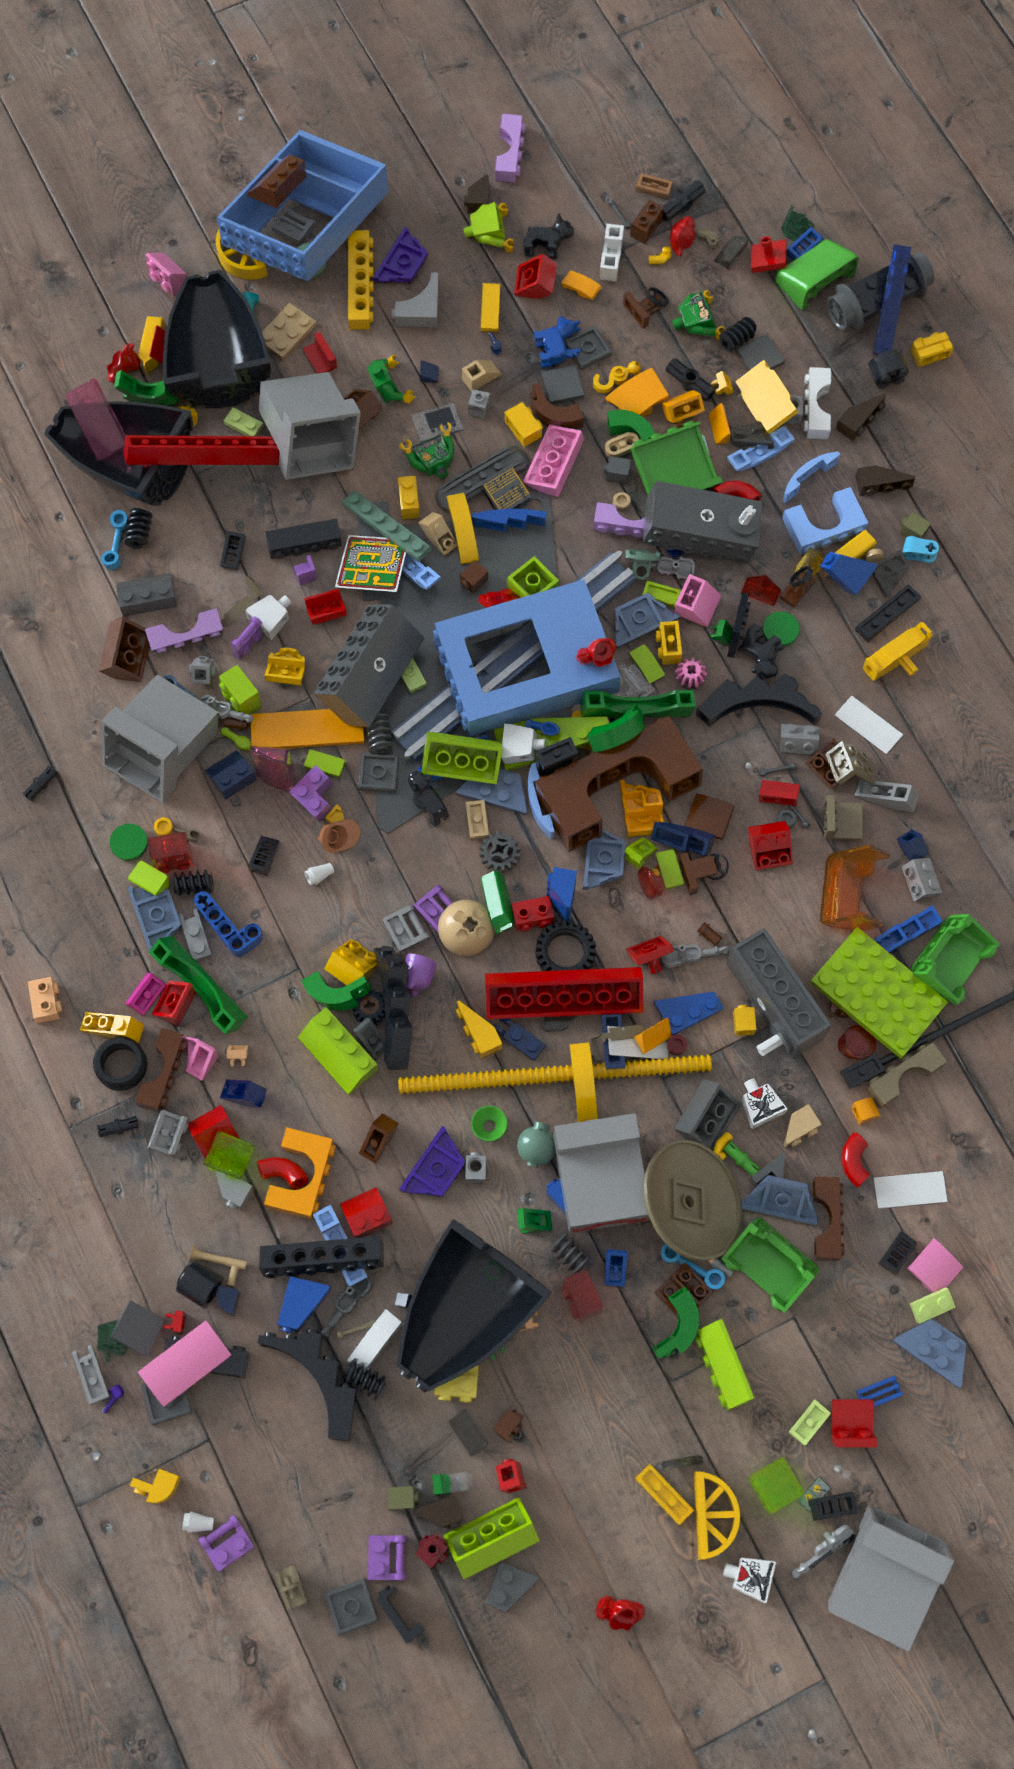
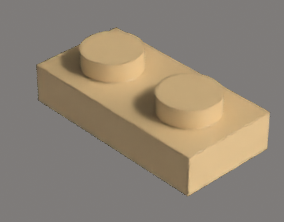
[465,800,489,840]

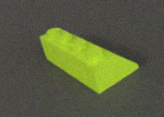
[422,731,503,784]
[298,1007,378,1095]
[695,1319,754,1411]
[443,1497,540,1580]

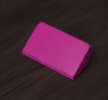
[125,973,166,1016]

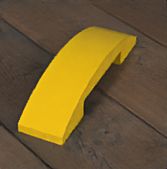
[446,493,479,565]
[569,1042,598,1122]

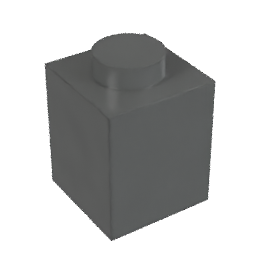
[603,456,631,484]

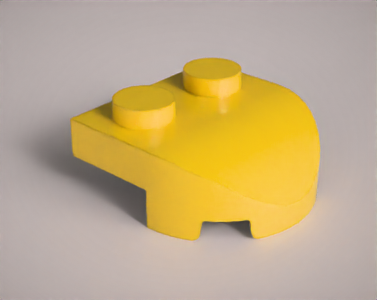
[264,648,305,685]

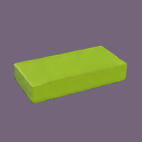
[642,581,682,608]
[304,749,346,779]
[655,849,684,890]

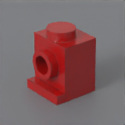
[495,1459,527,1494]

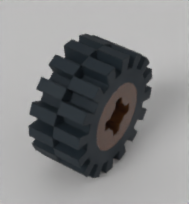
[352,989,385,1026]

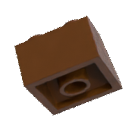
[344,389,383,430]

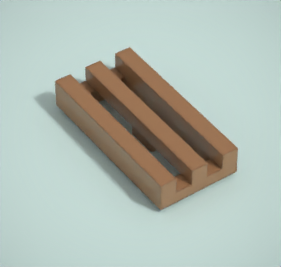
[636,173,673,199]

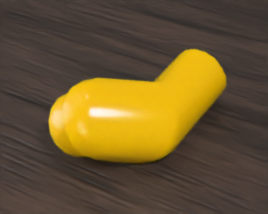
[649,247,672,265]
[713,1132,733,1161]

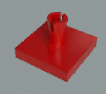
[751,236,787,273]
[626,935,674,974]

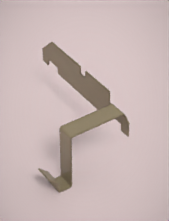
[221,575,262,627]
[591,1025,646,1063]

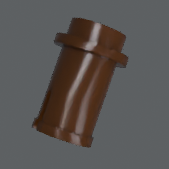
[224,717,249,731]
[697,922,722,946]

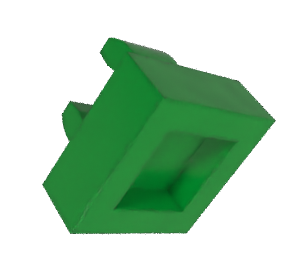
[710,620,733,645]

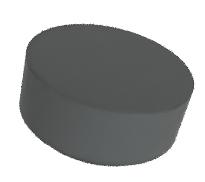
[777,809,796,829]

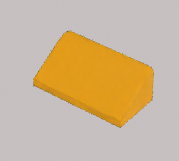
[708,403,731,445]
[634,1017,671,1054]

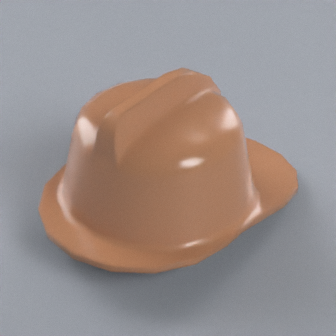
[317,819,360,853]

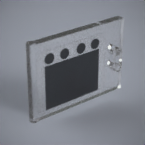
[411,402,464,443]

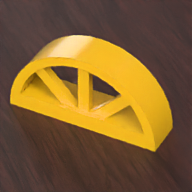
[216,230,268,280]
[694,1472,740,1560]

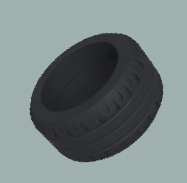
[93,1037,147,1091]

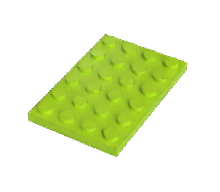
[809,927,948,1059]

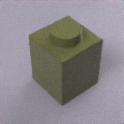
[900,512,931,539]
[388,1486,418,1510]

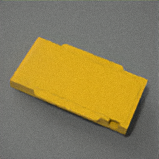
[736,360,798,434]

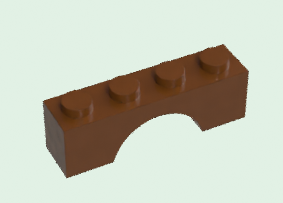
[135,1028,188,1113]
[813,1177,845,1261]

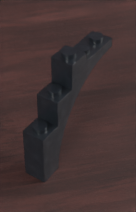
[696,673,822,727]
[374,946,413,1070]
[258,1329,357,1442]

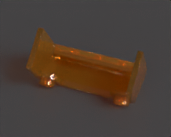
[820,844,891,931]

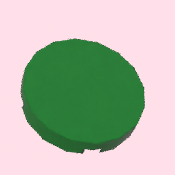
[762,611,799,646]
[109,824,148,861]

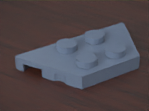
[615,593,680,649]
[456,768,527,815]
[583,830,626,890]
[127,886,182,951]
[741,1175,818,1225]
[892,1319,966,1389]

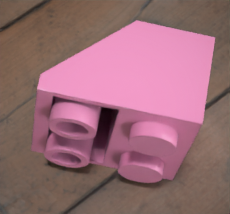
[145,253,187,296]
[674,574,722,627]

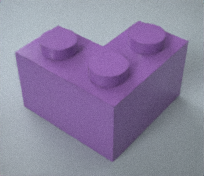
[289,765,333,822]

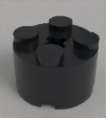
[868,349,909,389]

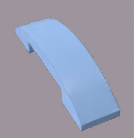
[727,426,795,472]
[783,452,841,503]
[402,553,441,590]
[528,763,555,839]
[313,1205,367,1287]

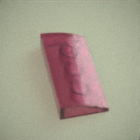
[64,379,125,461]
[250,746,296,792]

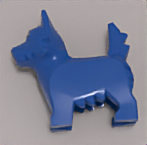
[534,316,581,369]

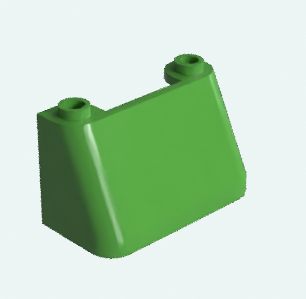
[776,239,859,310]
[910,914,1000,1004]
[722,1217,820,1313]

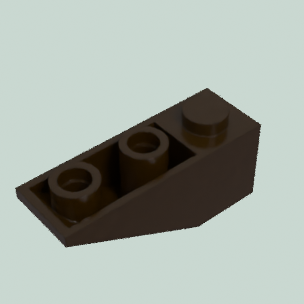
[836,394,886,441]
[855,465,916,496]

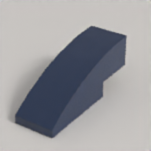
[651,821,715,856]
[601,1014,625,1069]

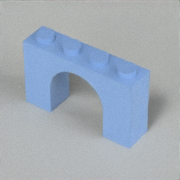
[782,487,868,555]

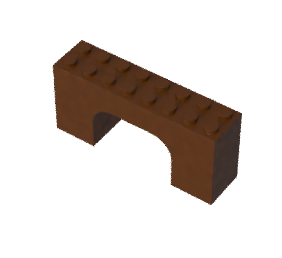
[535,716,703,852]

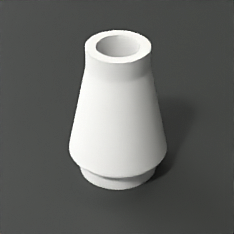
[304,863,334,885]
[182,1511,214,1533]

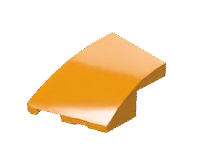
[605,367,669,417]
[619,780,664,837]

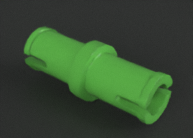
[723,1141,761,1177]

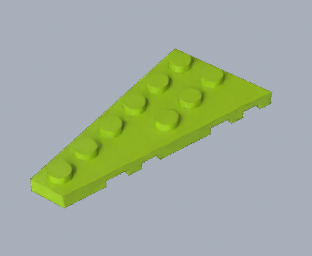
[494,717,609,771]

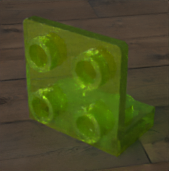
[203,1131,255,1180]
[747,1457,805,1515]

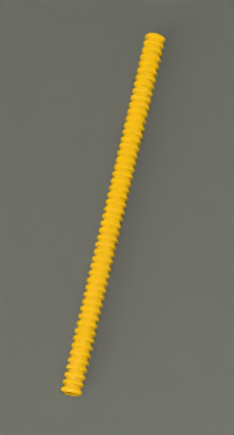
[398,1054,712,1095]

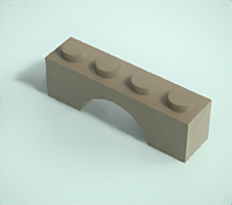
[867,1043,947,1109]

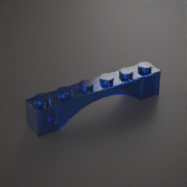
[872,244,911,355]

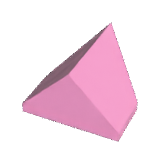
[186,1037,219,1081]

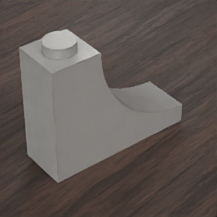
[392,272,439,327]

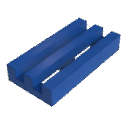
[856,1375,903,1407]

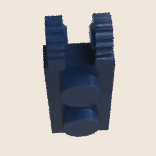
[493,1018,546,1061]

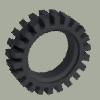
[536,920,596,971]

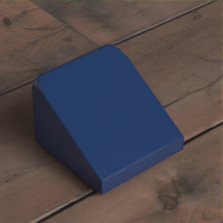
[420,361,439,383]

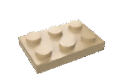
[262,303,317,361]

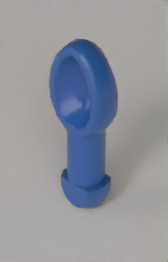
[525,719,560,736]

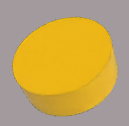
[154,817,174,837]

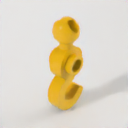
[593,361,641,394]

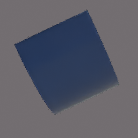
[897,830,929,861]
[217,1286,240,1317]

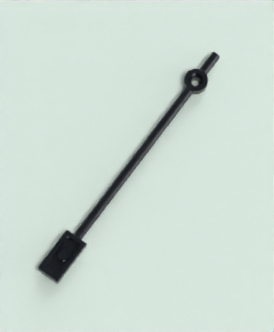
[840,988,1014,1089]

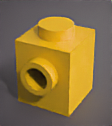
[733,1005,756,1036]

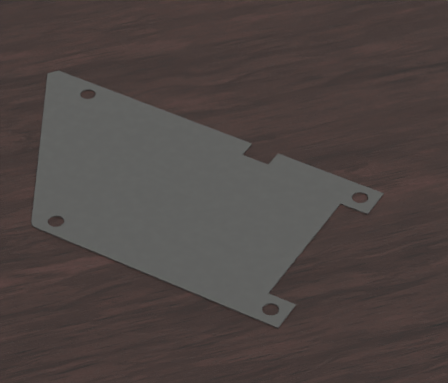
[358,491,570,834]

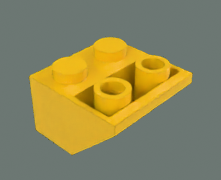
[324,939,378,985]

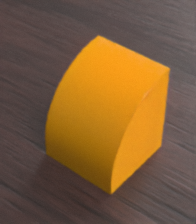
[851,1097,881,1125]

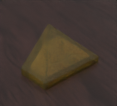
[794,547,825,575]

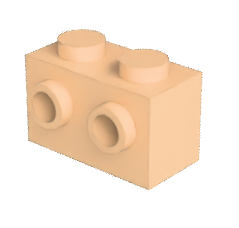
[28,977,63,1024]

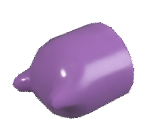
[406,954,437,997]

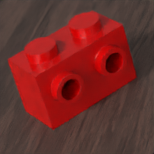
[511,896,554,932]

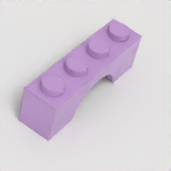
[495,114,525,183]
[593,502,645,538]
[145,608,223,654]

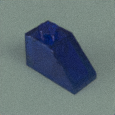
[220,1080,267,1108]

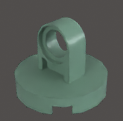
[625,549,661,580]

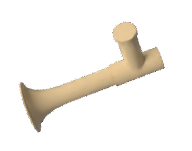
[189,1243,247,1287]

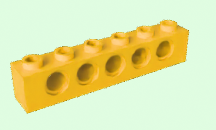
[348,230,374,330]

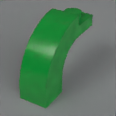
[114,371,179,406]
[607,410,655,441]
[587,703,645,752]
[301,971,373,1011]
[652,1286,699,1359]

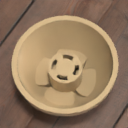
[438,899,495,957]

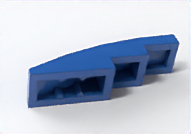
[471,509,547,533]
[873,905,943,953]

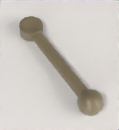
[336,1319,376,1339]

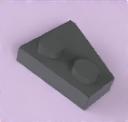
[486,1562,539,1611]

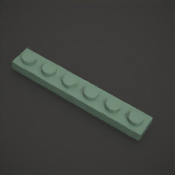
[342,490,431,562]

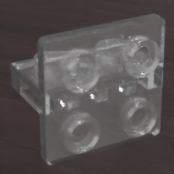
[612,663,655,697]

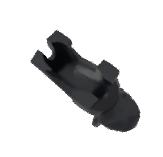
[524,213,574,259]
[738,623,784,679]
[408,771,450,827]

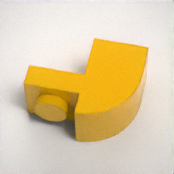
[130,1469,181,1504]

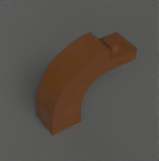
[530,382,584,430]

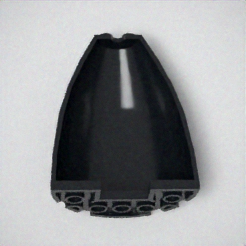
[163,270,271,408]
[44,401,194,506]
[397,1219,552,1393]

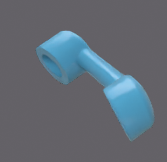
[101,510,129,570]
[660,1243,725,1290]

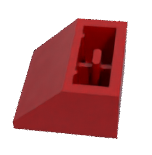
[748,821,793,871]

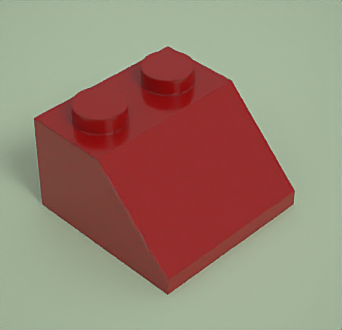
[514,254,557,299]
[340,1187,393,1238]

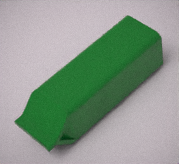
[481,871,514,934]

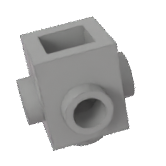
[189,656,217,684]

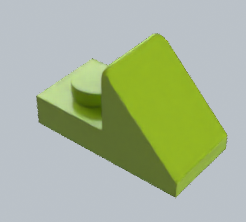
[624,837,658,869]

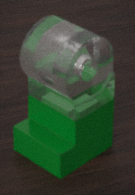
[432,1473,473,1496]

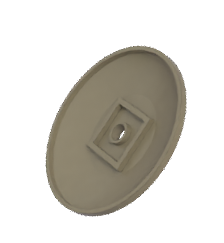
[644,1140,742,1261]

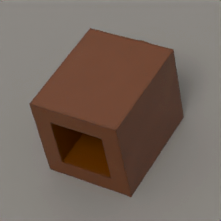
[460,560,488,594]

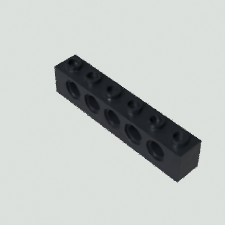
[259,1236,384,1278]

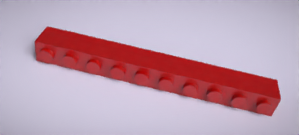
[124,435,280,465]

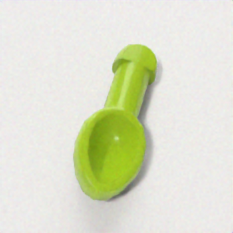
[221,727,252,751]

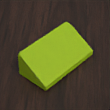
[128,860,169,896]

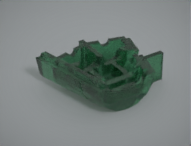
[781,206,815,241]
[97,1319,127,1362]

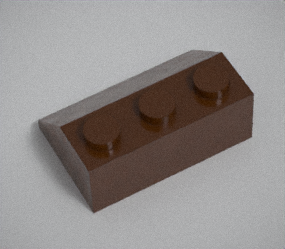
[247,154,306,208]
[99,617,150,682]

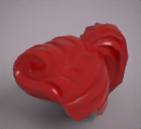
[670,216,696,256]
[107,343,141,384]
[576,638,616,667]
[595,1596,645,1631]

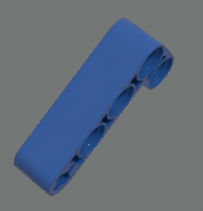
[194,891,263,957]

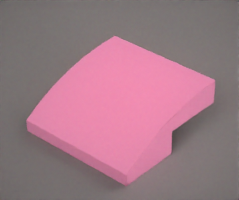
[907,1238,963,1293]

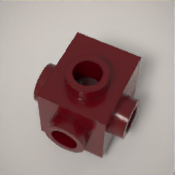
[415,1534,449,1569]

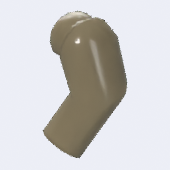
[697,228,719,248]

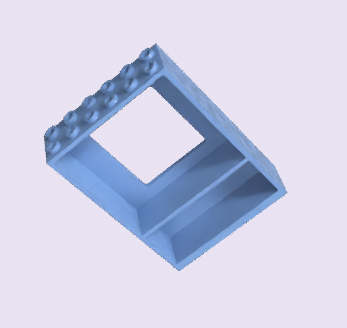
[217,130,389,281]
[432,579,621,737]

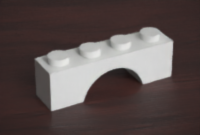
[804,367,831,440]

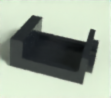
[536,737,578,777]
[376,1585,425,1644]

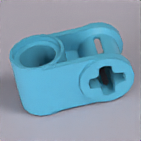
[902,536,939,563]

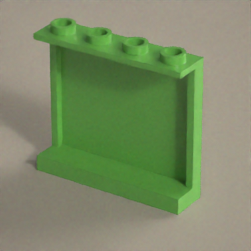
[630,421,722,495]

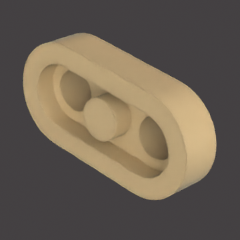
[605,432,639,457]

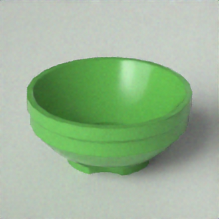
[471,1106,507,1142]

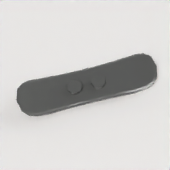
[435,446,530,511]

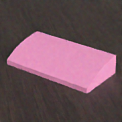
[523,424,584,497]
[138,1320,232,1407]

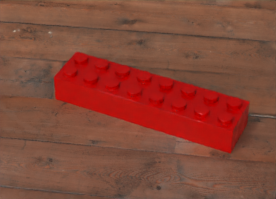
[485,967,643,1019]

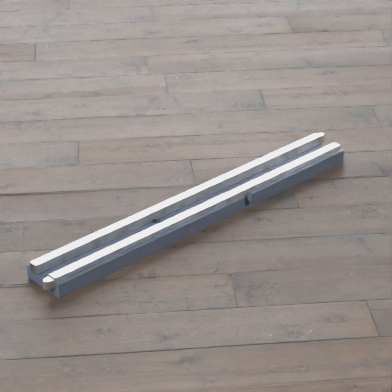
[391,551,636,762]

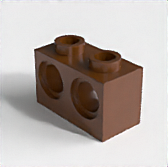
[630,199,664,244]

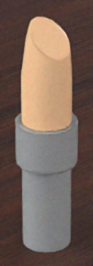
[707,1257,734,1278]

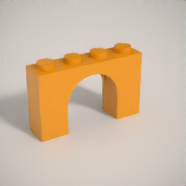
[264,1127,336,1220]

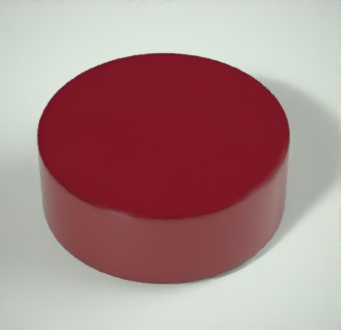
[666,1035,687,1055]

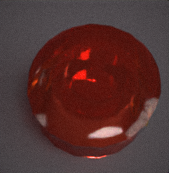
[638,865,663,900]
[838,1025,876,1060]

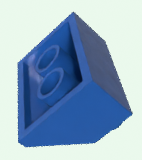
[546,867,577,923]

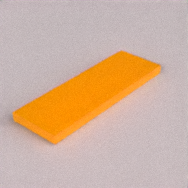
[250,709,364,751]

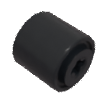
[176,1260,224,1309]

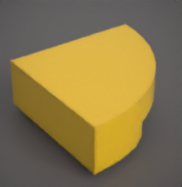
[325,804,344,824]

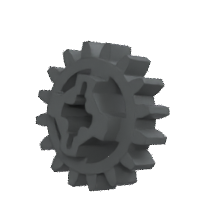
[479,831,521,873]

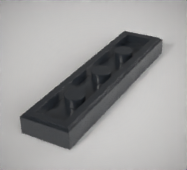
[855,584,921,643]

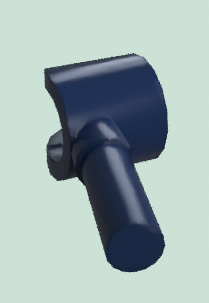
[489,332,502,355]

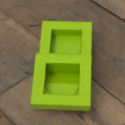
[628,644,665,685]

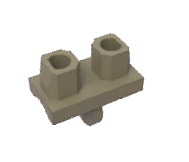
[275,1565,308,1611]

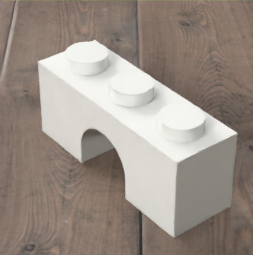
[599,224,624,282]

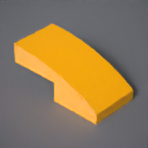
[561,270,602,300]

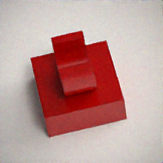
[164,1310,186,1334]

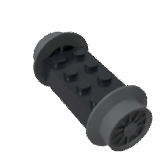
[827,251,935,331]

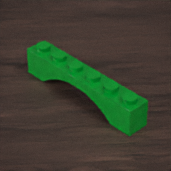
[580,690,696,718]
[149,936,248,1034]

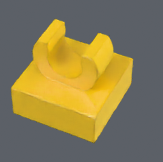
[712,371,734,395]

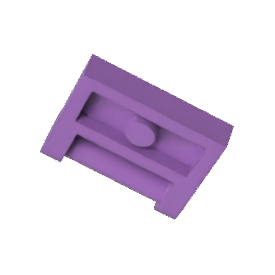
[231,616,262,660]
[414,885,454,934]
[198,1515,255,1572]
[368,1535,407,1580]

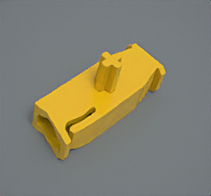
[863,622,933,681]

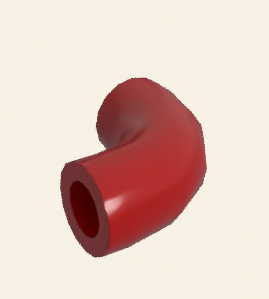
[712,480,763,501]
[841,1132,870,1188]
[256,1157,309,1190]

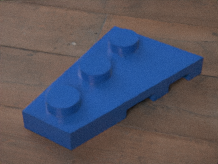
[653,991,724,1036]

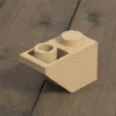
[462,360,501,392]
[418,512,458,556]
[783,1104,821,1148]

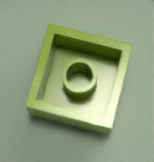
[507,556,559,598]
[219,665,262,715]

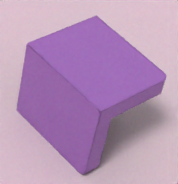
[294,555,317,585]

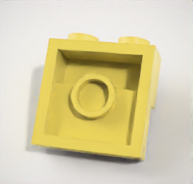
[435,1365,479,1403]

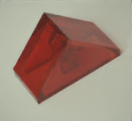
[740,575,781,607]

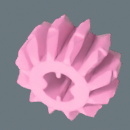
[675,657,707,689]

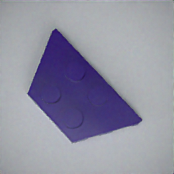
[373,227,428,282]
[399,1126,465,1197]

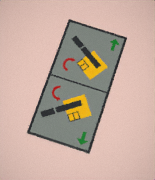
[797,1476,831,1512]

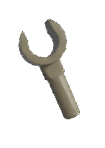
[173,827,199,842]

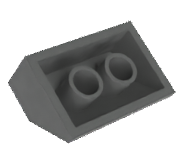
[117,573,177,617]
[674,1079,741,1151]

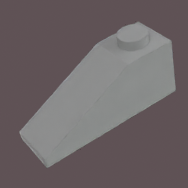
[854,779,919,812]

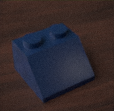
[205,751,257,800]

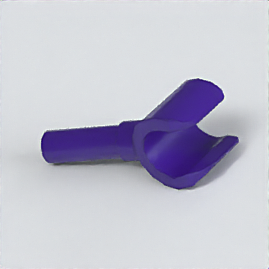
[102,1385,124,1414]

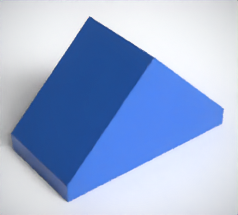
[604,1249,628,1287]

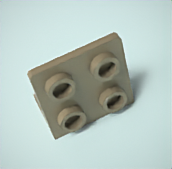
[825,741,876,785]
[824,795,863,840]

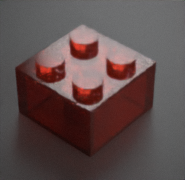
[147,832,194,873]
[561,1269,604,1323]

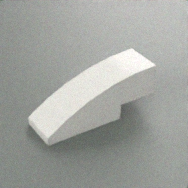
[347,1309,402,1370]

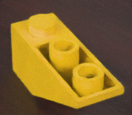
[455,1001,502,1058]
[80,1012,145,1043]

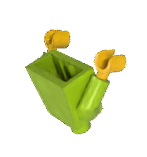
[464,202,514,253]

